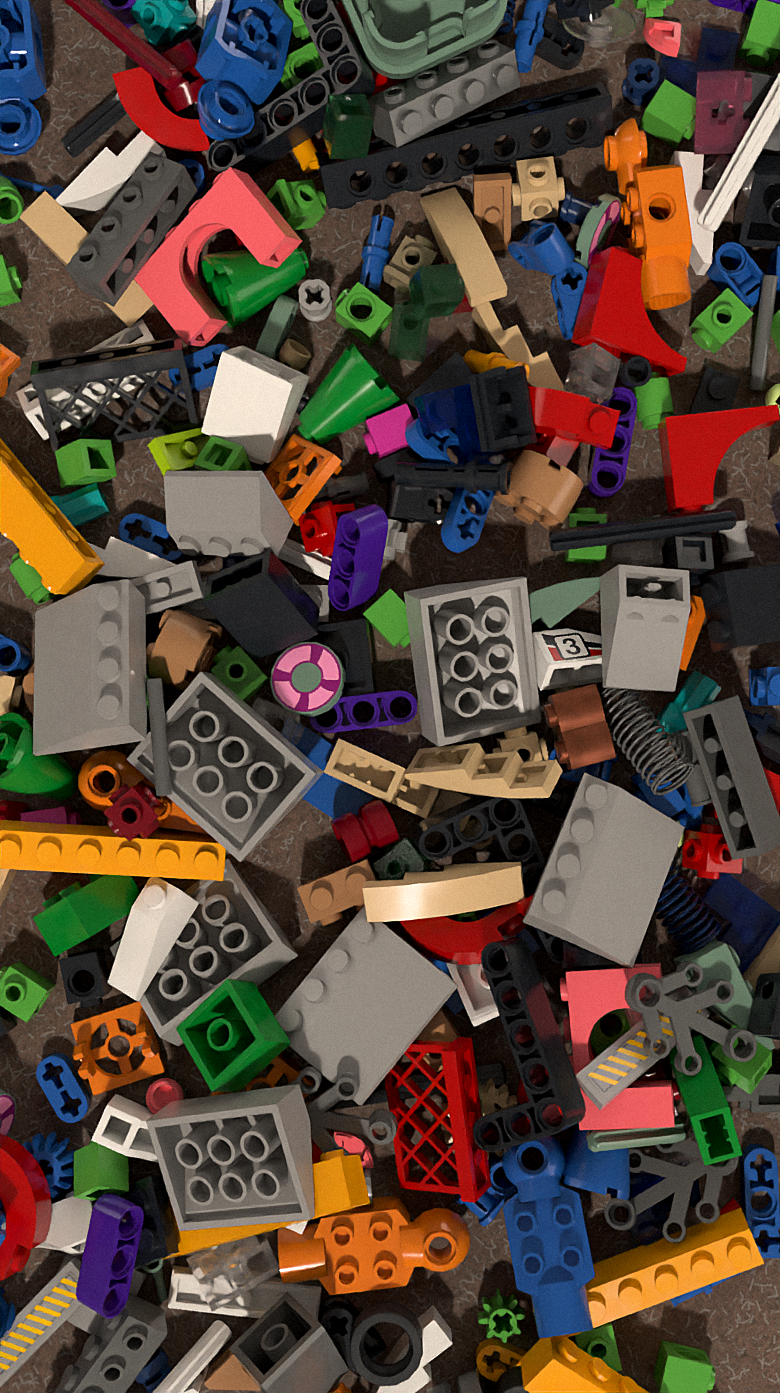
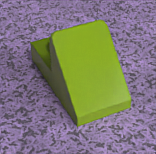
[147,427,211,476]

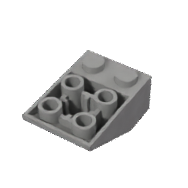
[600,564,691,692]

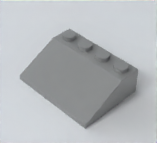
[404,576,541,747]
[33,579,147,756]
[126,672,324,862]
[523,773,685,969]
[109,859,298,1046]
[275,906,459,1106]
[146,1084,315,1231]

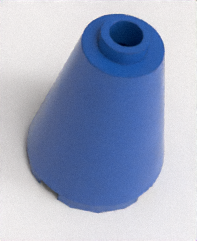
[559,1123,630,1200]

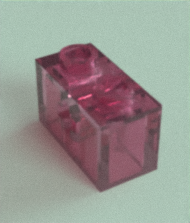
[694,68,753,155]

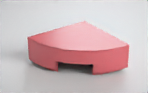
[643,18,681,57]
[334,1130,374,1168]

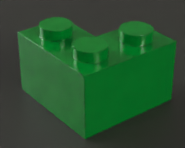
[33,874,141,957]

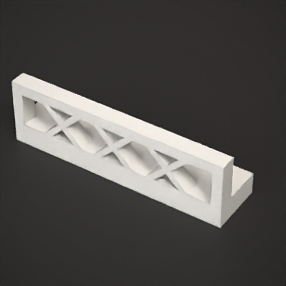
[16,319,165,440]

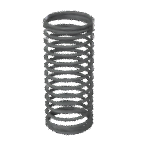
[599,688,695,796]

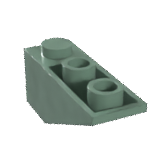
[674,940,775,1050]

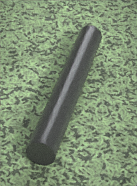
[749,275,778,390]
[146,678,172,796]

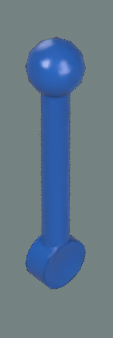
[0,171,64,200]

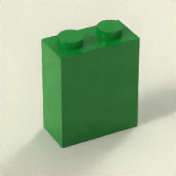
[668,1035,742,1166]

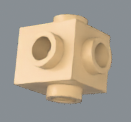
[511,156,565,221]
[492,726,548,762]

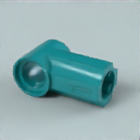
[50,482,111,528]
[652,670,722,742]

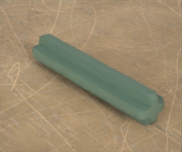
[586,1120,686,1152]

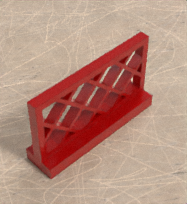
[384,1037,491,1203]

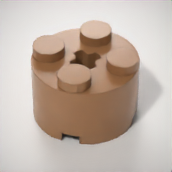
[493,449,584,531]
[146,609,223,692]

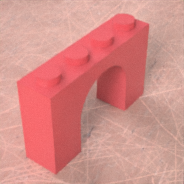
[134,167,302,347]
[560,963,676,1130]

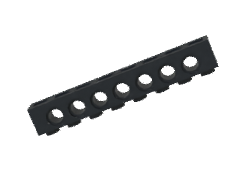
[315,82,614,209]

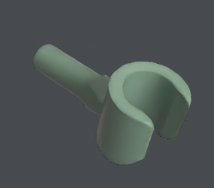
[142,1259,168,1302]

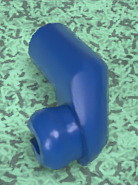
[676,783,704,833]

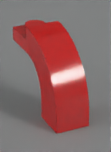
[112,67,210,152]
[528,386,620,450]
[395,901,527,965]
[0,1133,52,1281]

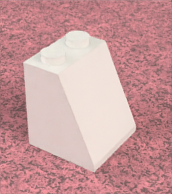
[201,345,310,464]

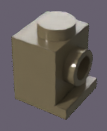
[383,235,438,300]

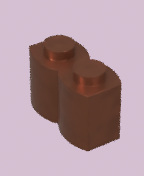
[544,684,616,770]

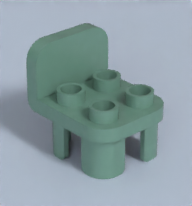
[341,0,507,79]

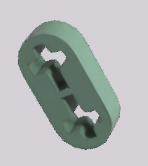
[255,294,299,361]

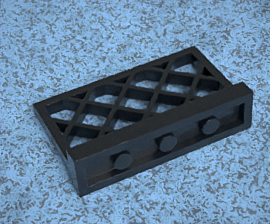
[30,336,199,454]

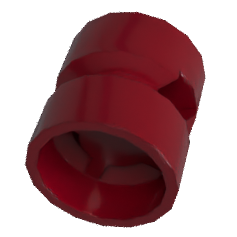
[157,38,207,113]
[330,798,399,864]

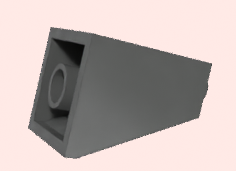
[229,1292,349,1393]

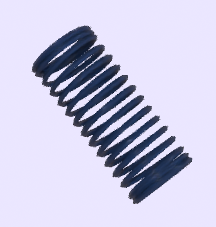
[653,861,722,954]

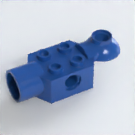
[0,0,47,156]
[195,0,293,141]
[502,1135,595,1338]

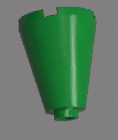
[201,247,309,328]
[297,343,401,445]
[0,712,78,803]

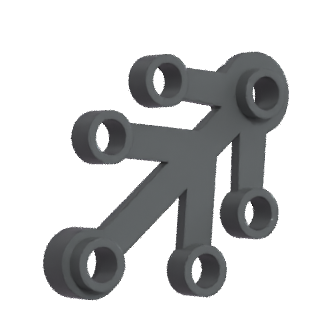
[625,961,757,1076]
[287,1067,398,1156]
[605,1139,739,1243]

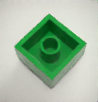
[176,979,291,1092]

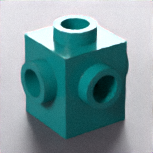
[130,0,198,46]

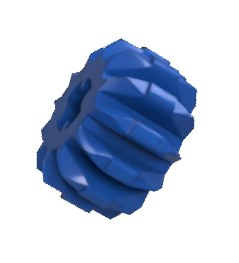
[22,1131,77,1198]

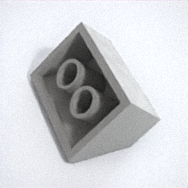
[164,471,294,558]

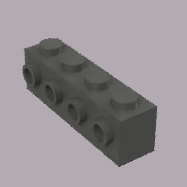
[367,39,520,148]
[64,151,198,307]
[683,695,780,860]
[54,1293,168,1393]

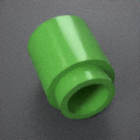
[0,176,24,224]
[632,372,674,430]
[9,552,58,605]

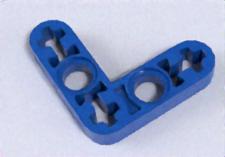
[405,414,495,553]
[740,1143,780,1258]

